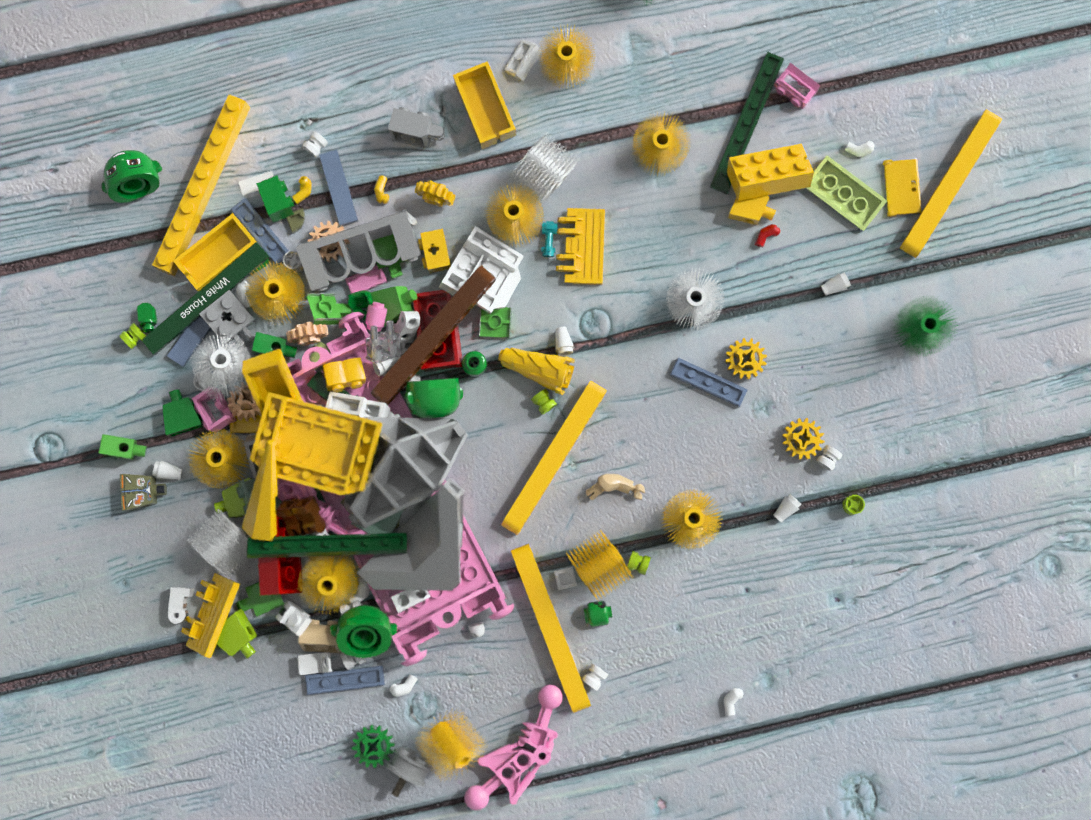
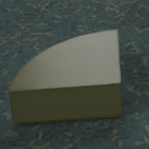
[286,208,305,234]

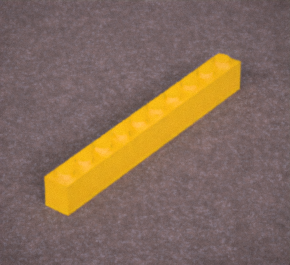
[152,94,250,277]

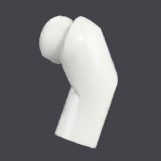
[845,141,874,158]
[350,578,370,604]

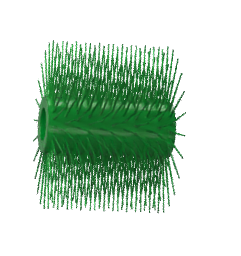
[891,296,959,357]

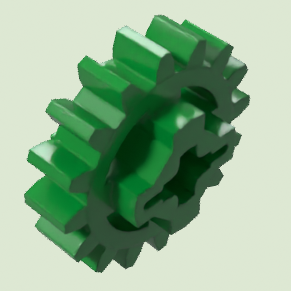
[352,724,395,768]

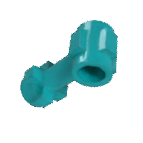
[541,221,558,258]

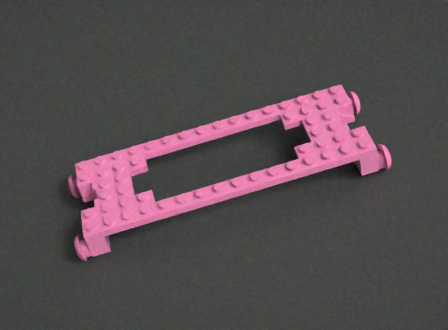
[287,312,514,666]

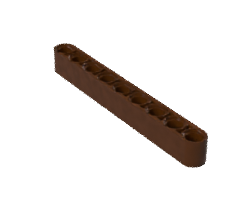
[371,265,496,405]

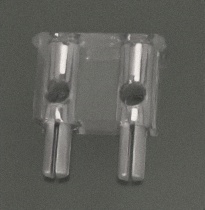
[366,321,402,364]

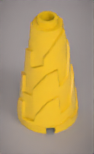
[498,347,575,395]

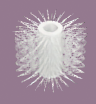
[511,132,579,202]
[666,268,725,331]
[191,333,250,401]
[187,509,250,579]

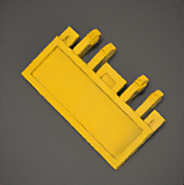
[556,208,605,285]
[181,573,240,658]

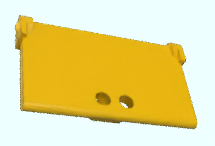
[883,159,922,217]

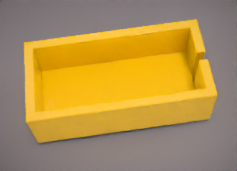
[453,61,517,149]
[727,143,814,201]
[173,213,257,291]
[242,349,303,415]

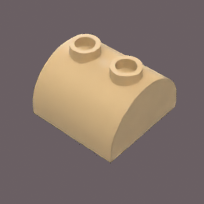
[298,620,341,653]

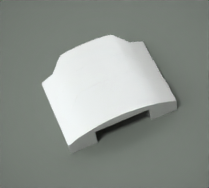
[439,226,523,314]

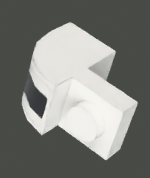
[276,601,312,636]

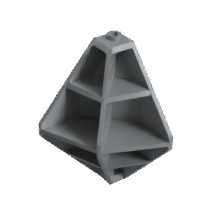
[344,417,468,528]
[358,478,465,591]

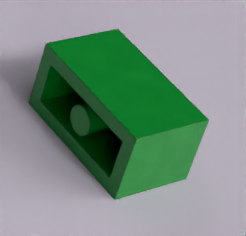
[256,175,294,223]

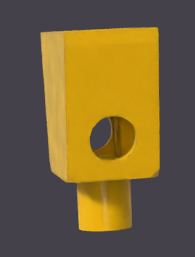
[728,195,776,225]

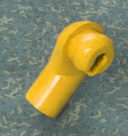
[374,175,389,204]
[292,176,312,204]

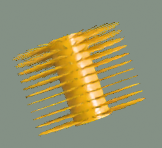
[538,23,595,90]
[632,111,691,176]
[485,183,544,248]
[244,261,306,325]
[187,429,251,490]
[661,489,723,550]
[566,531,633,601]
[298,555,359,614]
[414,710,487,781]

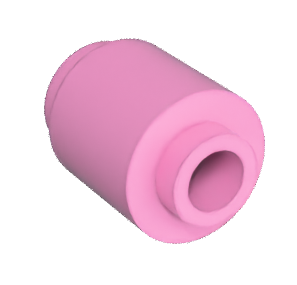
[365,302,387,332]

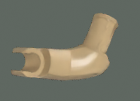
[586,474,645,500]

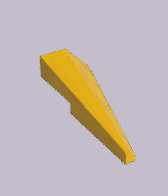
[242,440,278,541]

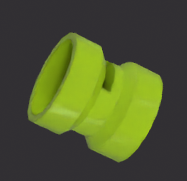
[119,322,146,349]
[531,389,557,415]
[842,495,865,515]
[627,551,651,575]

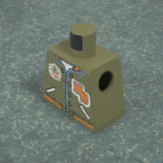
[120,474,167,512]

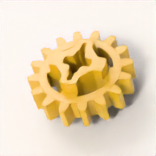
[414,181,456,207]
[725,338,767,380]
[782,418,825,460]

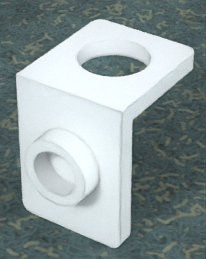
[297,652,331,675]

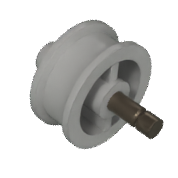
[386,746,434,797]

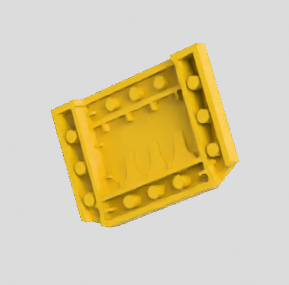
[250,392,383,495]

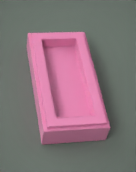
[345,266,388,294]

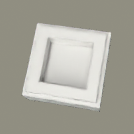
[554,567,577,590]

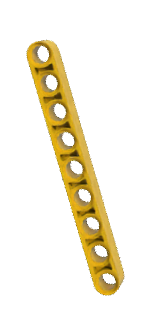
[899,109,1002,258]
[501,381,607,535]
[511,543,591,713]

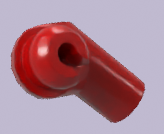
[755,224,780,248]

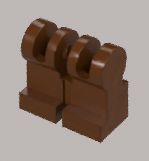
[275,496,325,536]

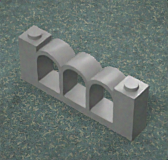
[296,210,421,292]

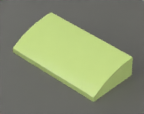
[807,155,887,231]

